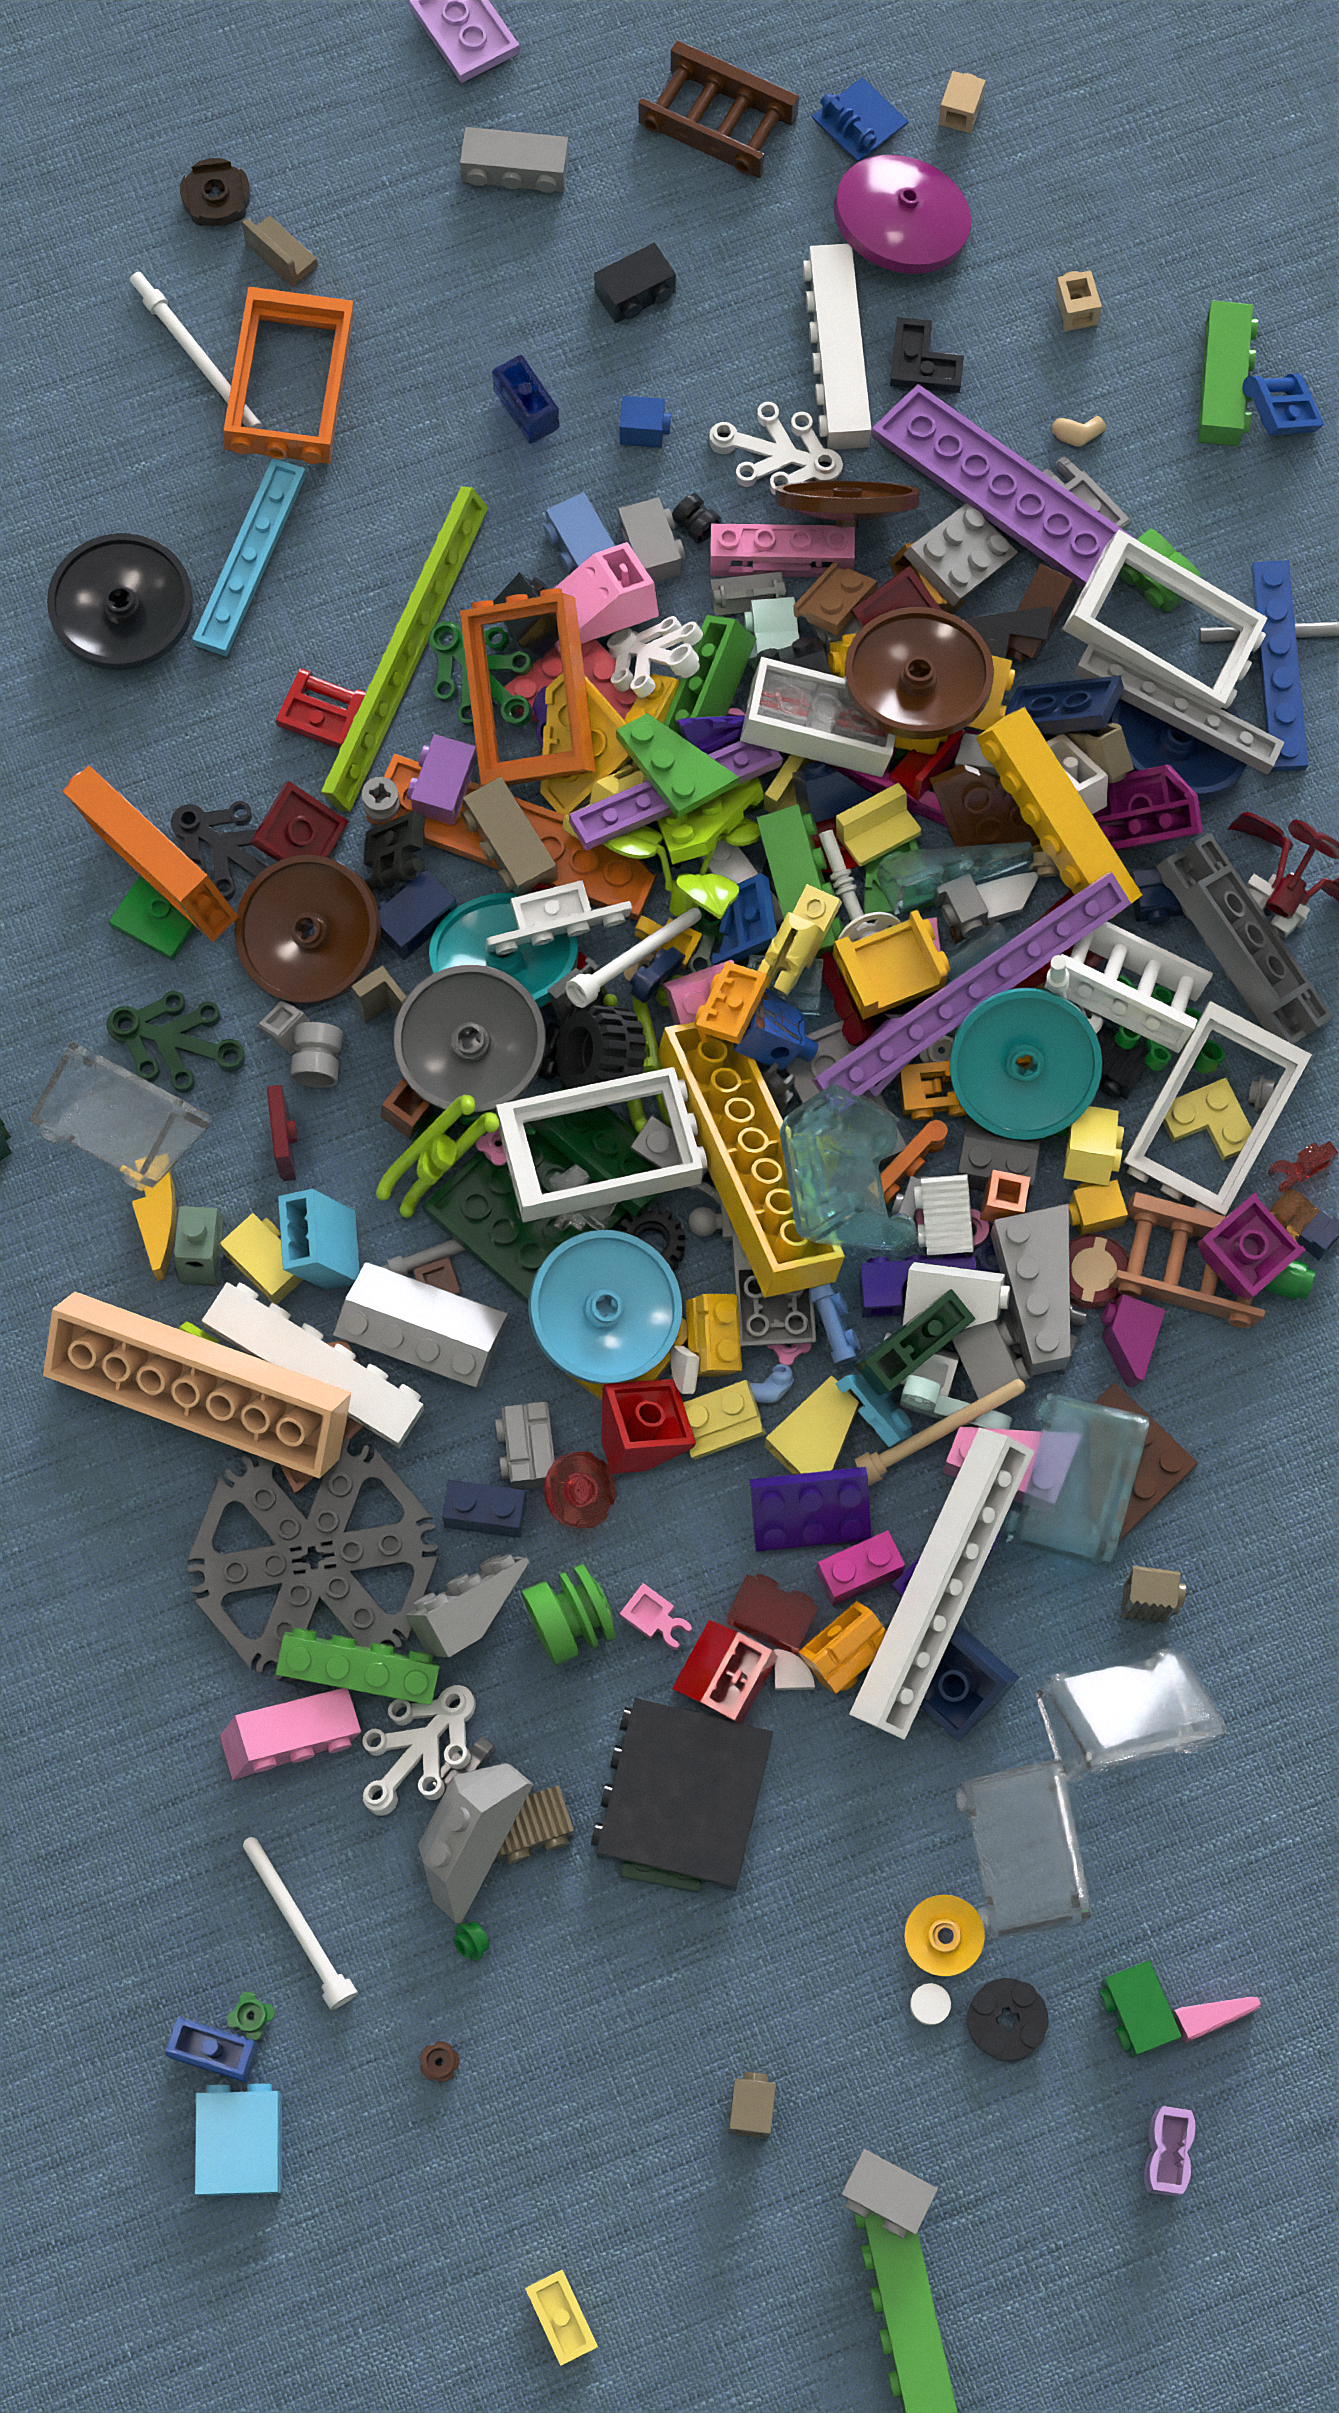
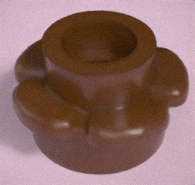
[420,2041,460,2082]

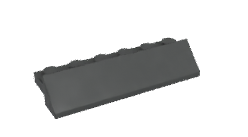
[1156,833,1333,1044]

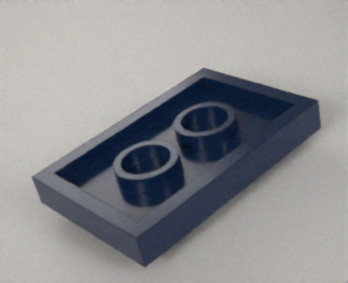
[1004,675,1124,735]

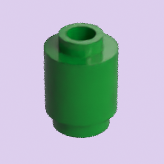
[1262,1260,1315,1300]

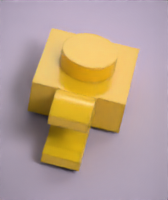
[634,915,702,970]

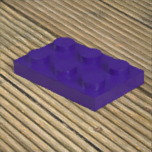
[750,1467,871,1552]

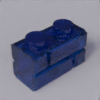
[492,355,560,444]

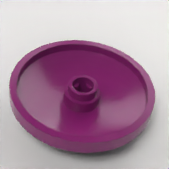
[833,155,971,274]

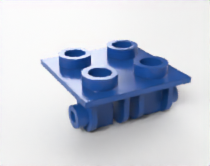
[812,77,909,162]

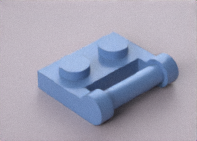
[809,1284,860,1366]

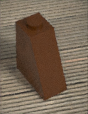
[1006,564,1079,663]

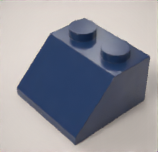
[920,1625,1020,1742]

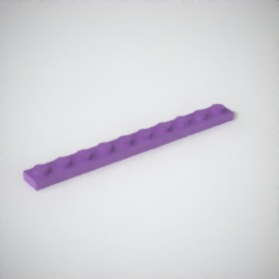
[812,872,1131,1112]

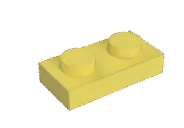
[525,2270,598,2366]

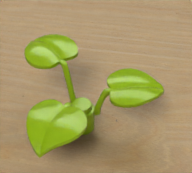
[602,817,762,919]

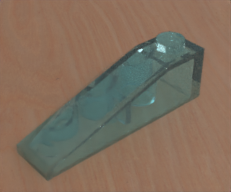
[877,842,1033,915]

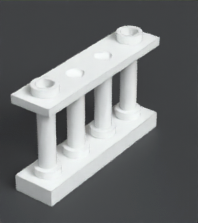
[1044,921,1213,1053]

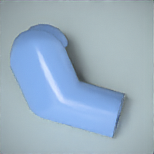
[750,1364,794,1403]

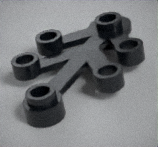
[171,801,268,901]

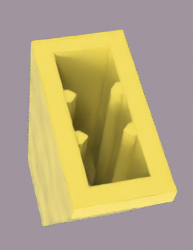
[765,1375,859,1475]

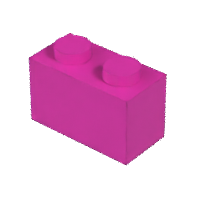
[816,1530,905,1606]

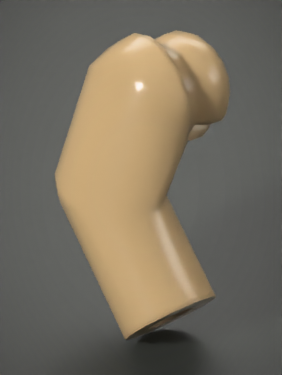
[1052,416,1106,447]

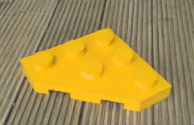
[540,672,632,815]

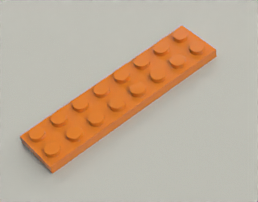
[366,753,662,921]

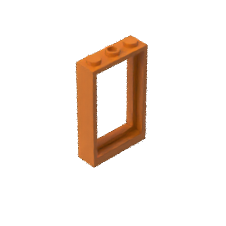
[223,286,353,464]
[460,588,596,786]
[62,765,239,943]

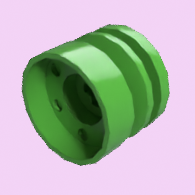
[521,1563,616,1666]

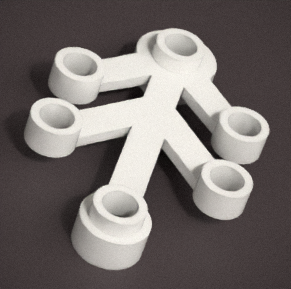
[709,402,843,495]
[607,616,703,698]
[362,1685,476,1816]

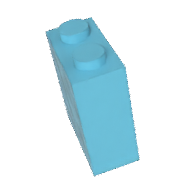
[278,1189,360,1290]
[195,2084,282,2196]

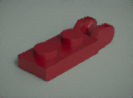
[817,951,877,1046]

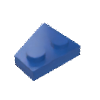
[711,873,777,966]

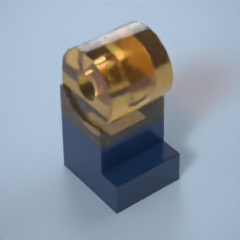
[1269,1189,1339,1261]

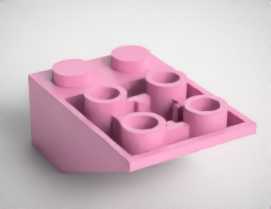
[554,542,659,652]

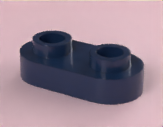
[630,946,686,1003]

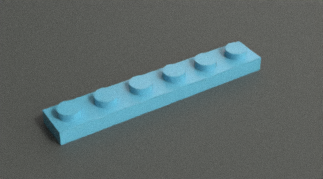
[192,458,306,657]

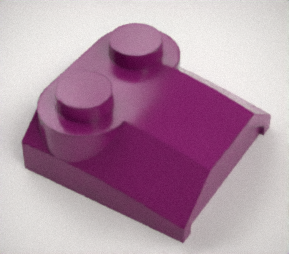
[1197,1192,1306,1300]

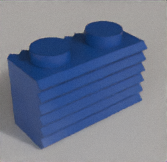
[165,2016,259,2082]

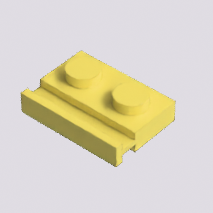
[683,1380,766,1460]

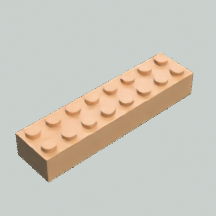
[43,1292,351,1479]

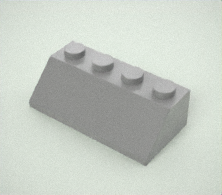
[333,1262,508,1387]

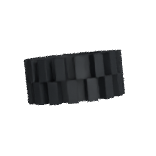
[619,1206,685,1272]

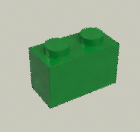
[1098,1960,1182,2058]

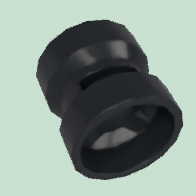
[672,493,721,544]

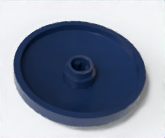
[1108,698,1247,802]

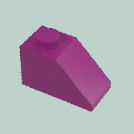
[1101,1294,1165,1388]

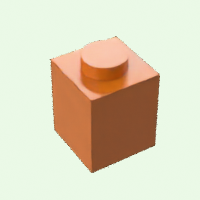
[979,1170,1030,1222]

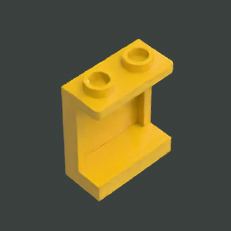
[833,910,950,1020]

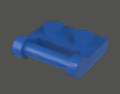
[1242,373,1324,436]

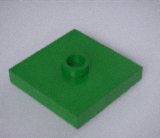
[109,875,195,961]

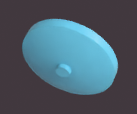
[528,1230,682,1384]

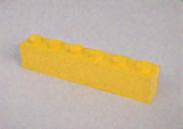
[975,707,1142,919]

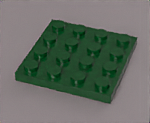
[423,1122,630,1305]

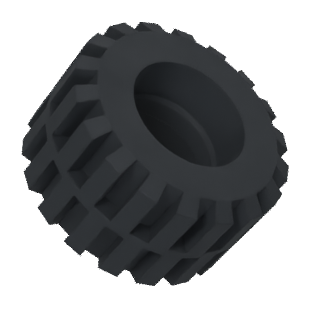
[555,1004,647,1090]

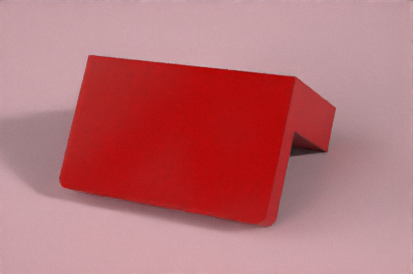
[889,729,965,801]

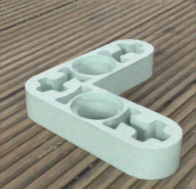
[900,1375,1012,1430]

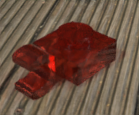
[1267,1141,1338,1192]

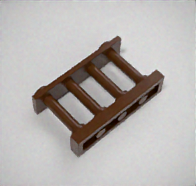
[638,40,799,178]

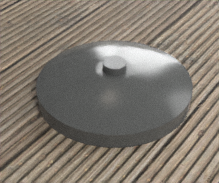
[394,965,546,1116]

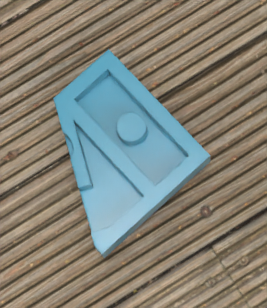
[835,1374,914,1447]

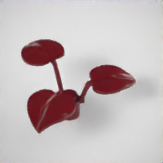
[1228,812,1339,919]

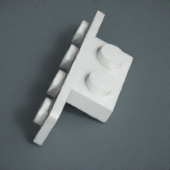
[485,880,632,955]

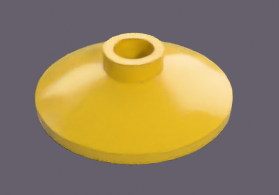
[905,1895,985,1976]

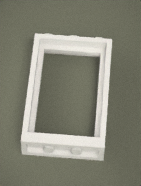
[1063,530,1267,710]
[1122,1001,1312,1216]
[496,1067,708,1223]

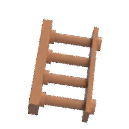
[1108,1192,1265,1328]

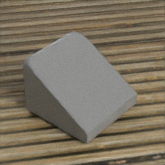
[257,1000,310,1054]

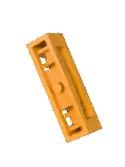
[897,1054,1031,1121]

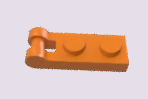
[864,1120,948,1211]

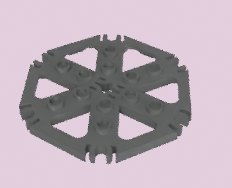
[187,1438,439,1683]

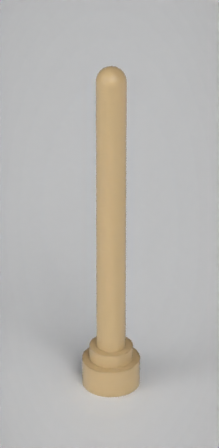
[855,1379,1026,1486]

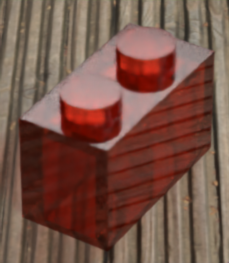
[727,1574,818,1656]

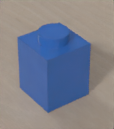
[619,396,671,448]

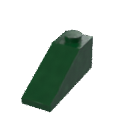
[854,1289,976,1396]

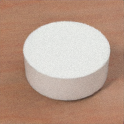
[910,1983,951,2026]

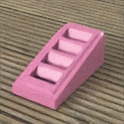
[1172,1997,1261,2043]

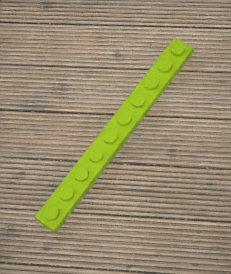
[321,486,488,812]

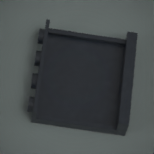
[591,1698,773,1892]

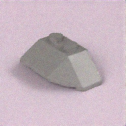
[418,1763,533,1924]

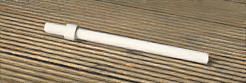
[130,272,262,429]

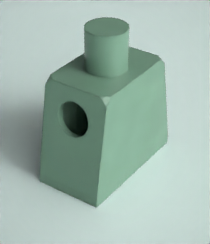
[174,1206,225,1286]

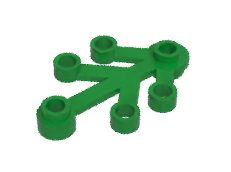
[429,621,533,727]
[1115,975,1225,1074]

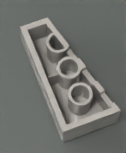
[990,1204,1070,1376]

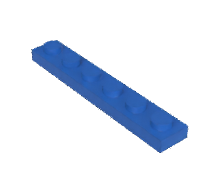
[1251,560,1308,772]

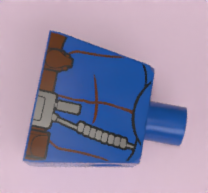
[733,988,819,1070]

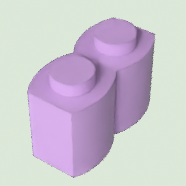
[1144,2106,1195,2197]

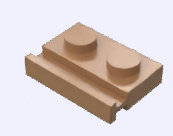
[793,562,878,635]

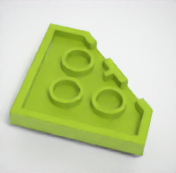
[656,777,764,864]

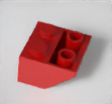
[672,1620,778,1724]

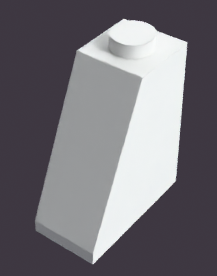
[903,1262,1010,1329]

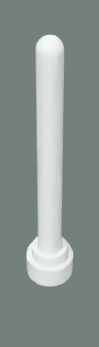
[565,908,702,1008]
[243,1837,358,2010]

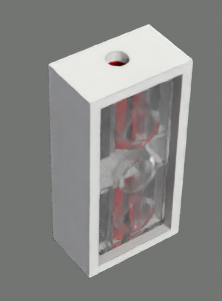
[740,657,896,777]

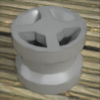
[362,777,400,822]

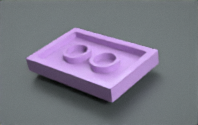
[409,0,520,83]

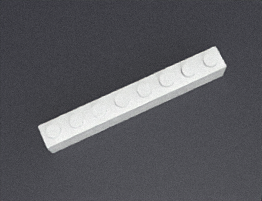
[849,1427,1035,1740]

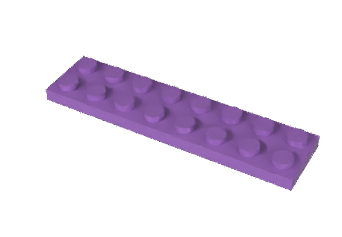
[872,384,1137,588]

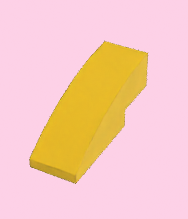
[131,1153,177,1281]

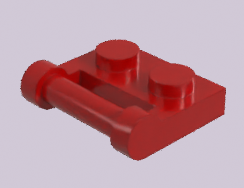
[276,668,366,749]

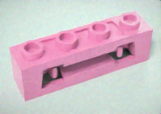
[710,524,855,577]

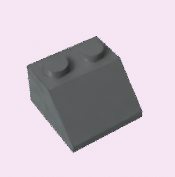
[957,1115,1040,1199]

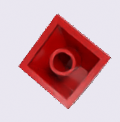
[601,1379,696,1474]

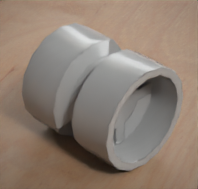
[289,1022,343,1088]

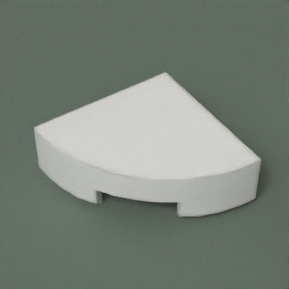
[671,1345,700,1394]
[774,1649,815,1690]

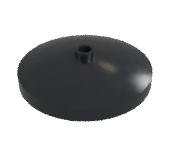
[47,533,193,670]

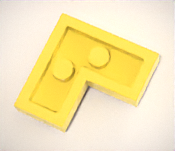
[1162,1078,1252,1161]

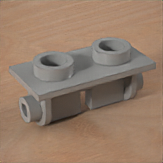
[710,571,786,616]

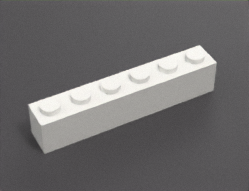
[803,244,871,450]
[202,1282,424,1448]

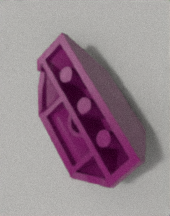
[1092,765,1203,852]

